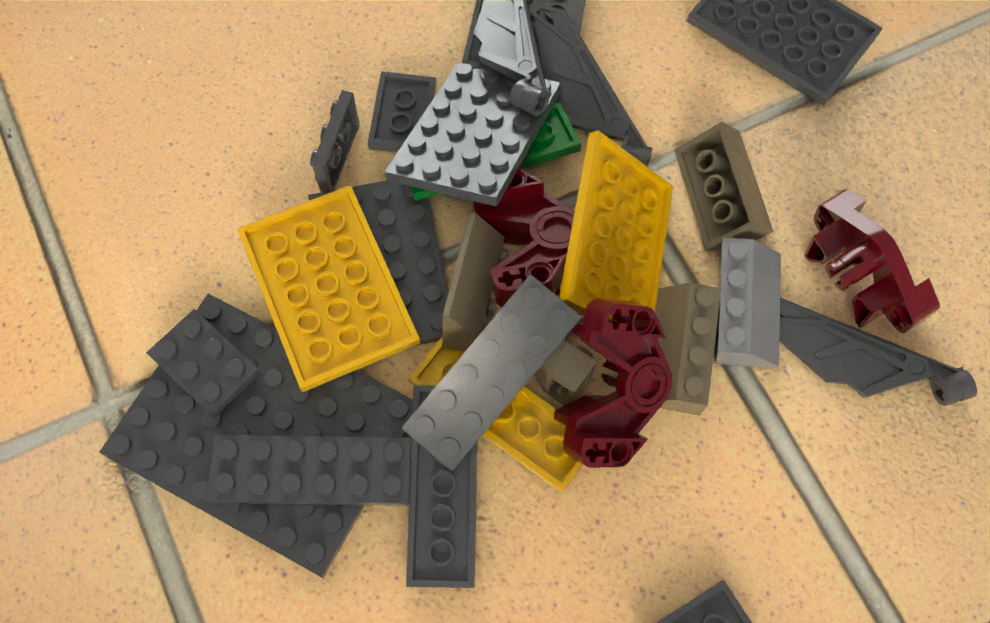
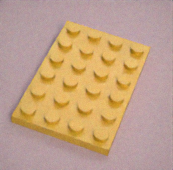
[559,130,673,318]
[237,185,421,393]

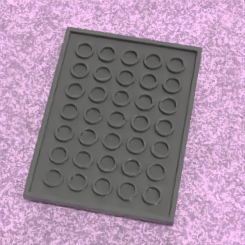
[99,293,413,578]

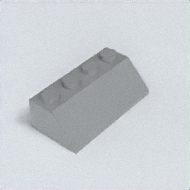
[715,238,781,368]

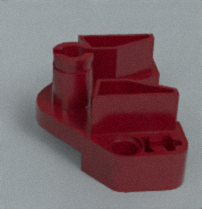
[472,168,575,307]
[804,189,940,333]
[553,298,672,468]

